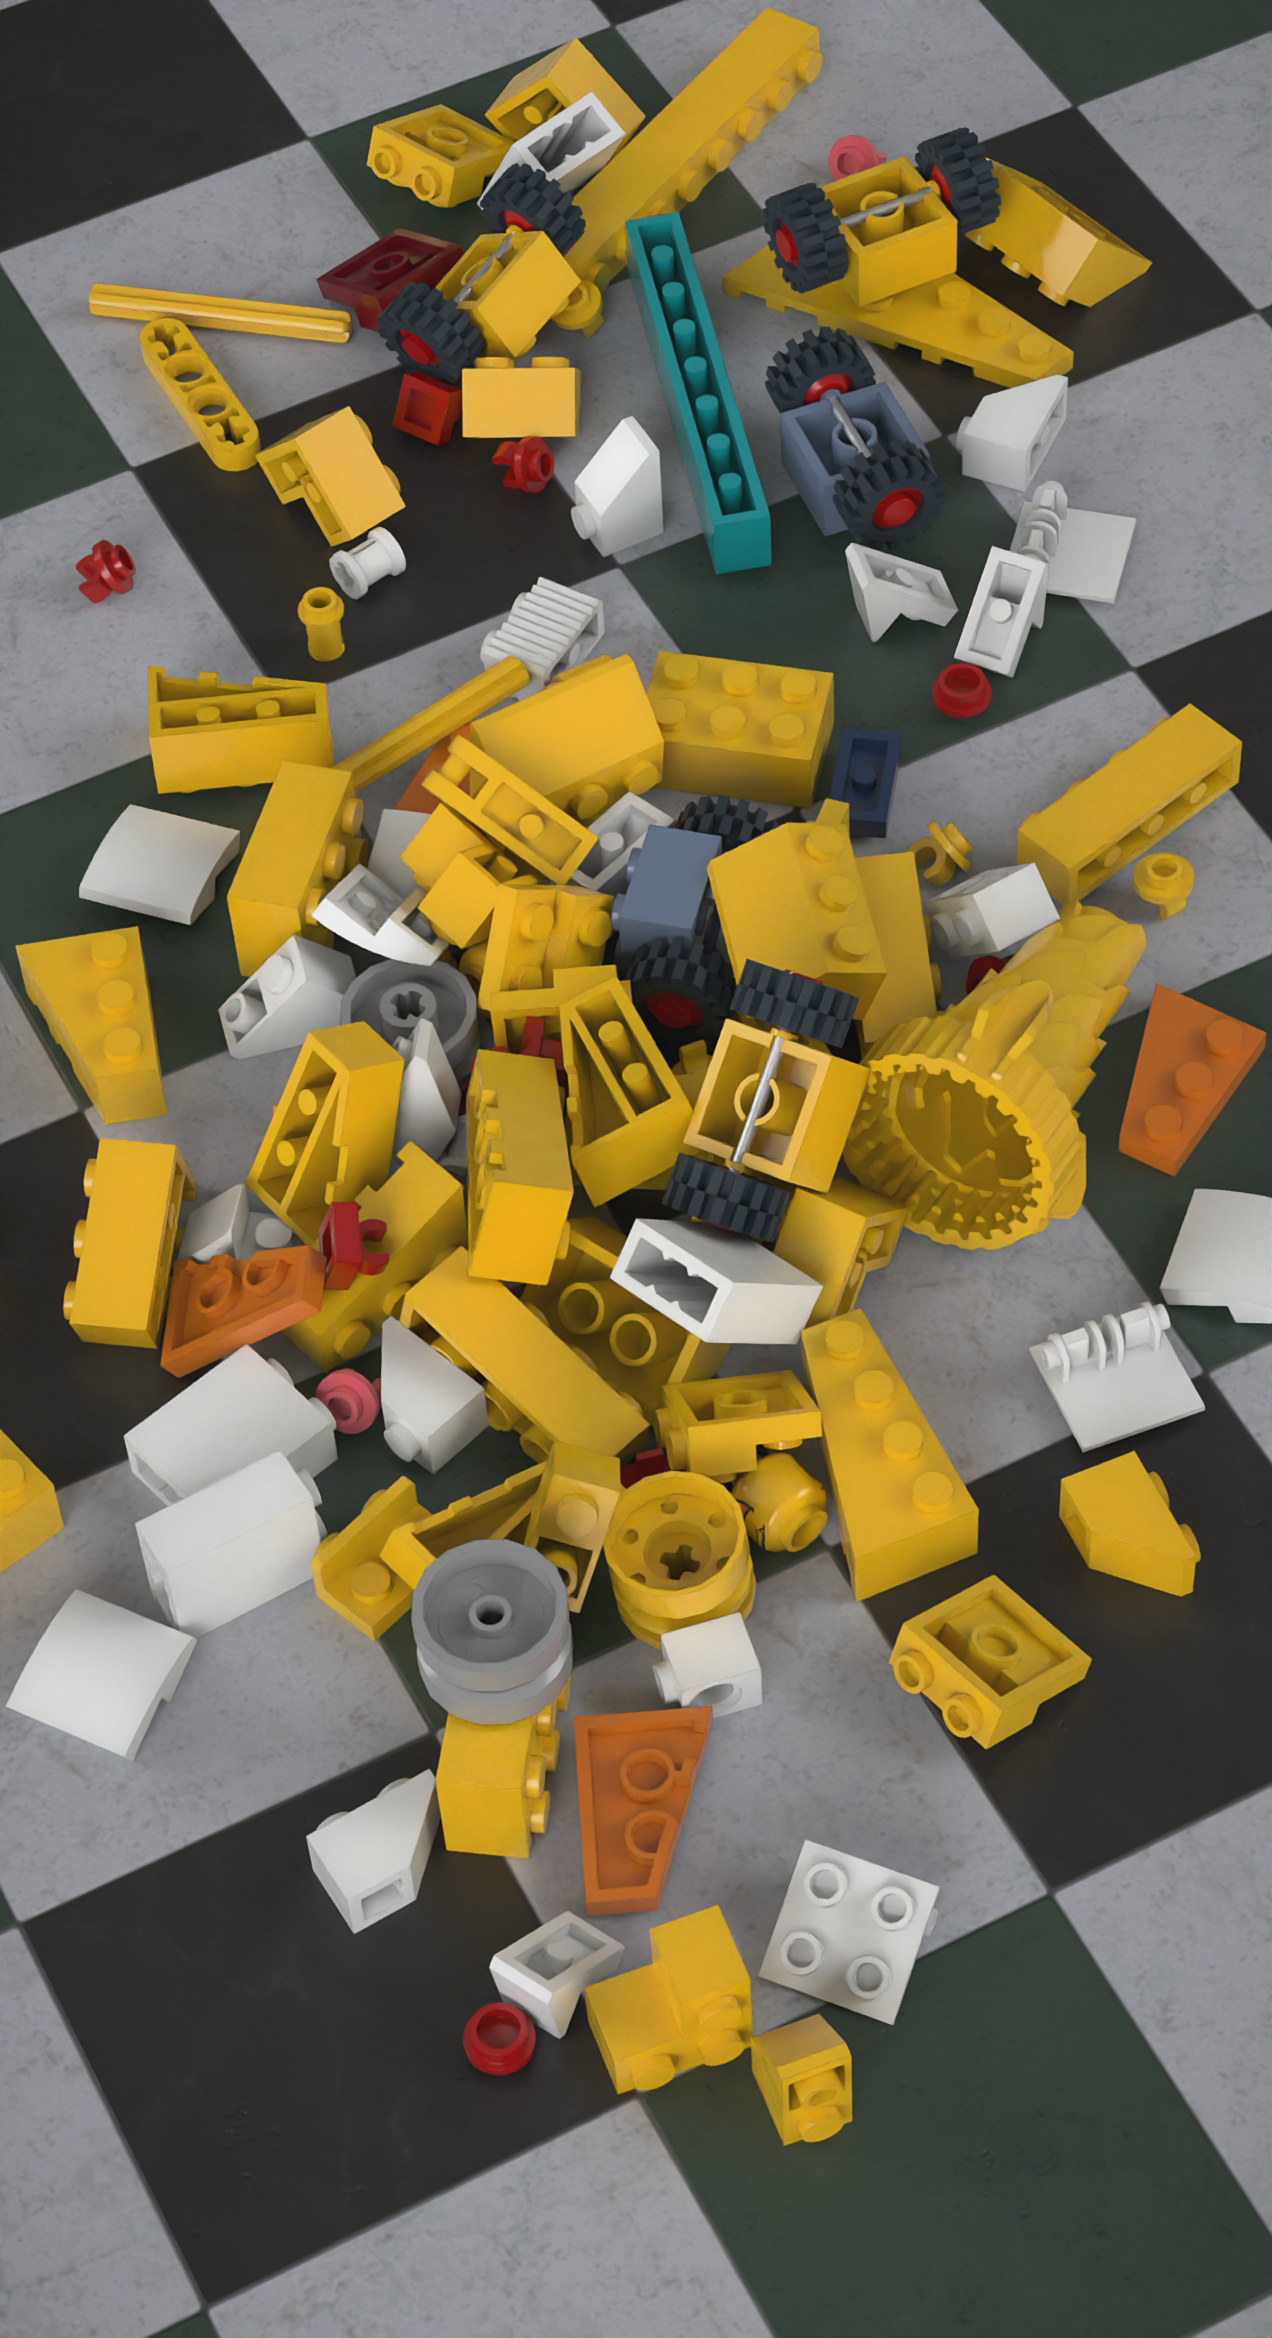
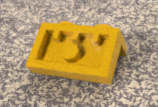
[311,1476,433,1642]

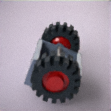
[765,327,946,551]
[611,795,779,1048]

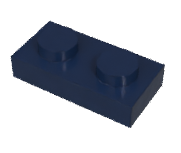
[830,728,902,838]

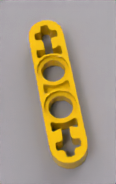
[139,318,261,472]

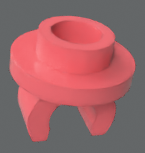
[829,135,887,181]
[315,1368,382,1434]

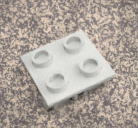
[1010,481,1137,604]
[1029,1301,1205,1452]
[758,1839,940,2025]

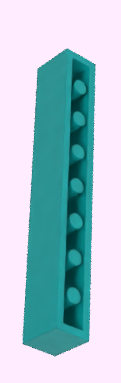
[625,212,772,575]

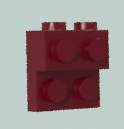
[316,228,464,333]

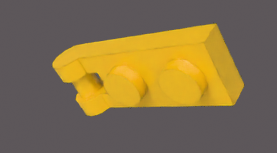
[421,735,599,885]

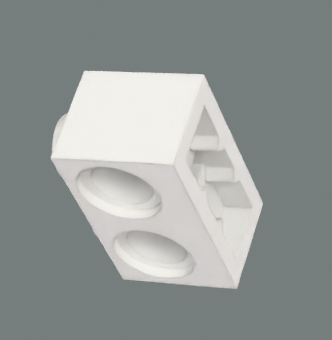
[924,862,1060,958]

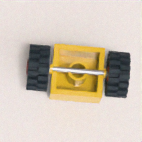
[763,127,1001,307]
[377,163,586,386]
[661,959,871,1242]

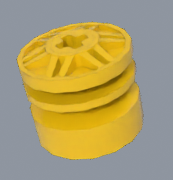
[603,1471,757,1651]

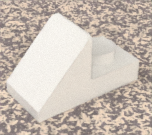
[845,543,958,643]
[954,546,1049,678]
[177,1183,306,1264]
[489,1910,625,2039]

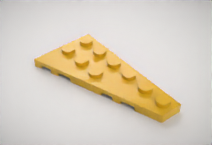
[722,245,1074,388]

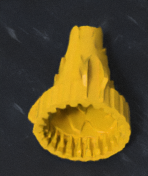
[842,899,1147,1250]

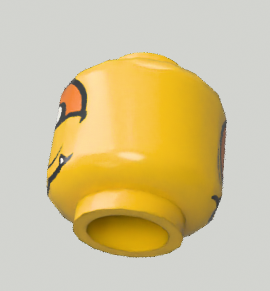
[730,1452,828,1552]

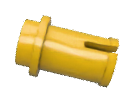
[298,587,345,662]

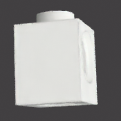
[653,1612,763,1718]

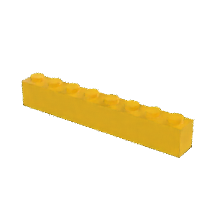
[564,7,823,294]

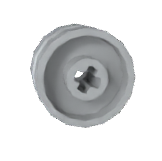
[340,959,482,1086]
[411,1539,573,1724]

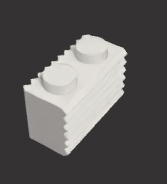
[480,577,605,701]

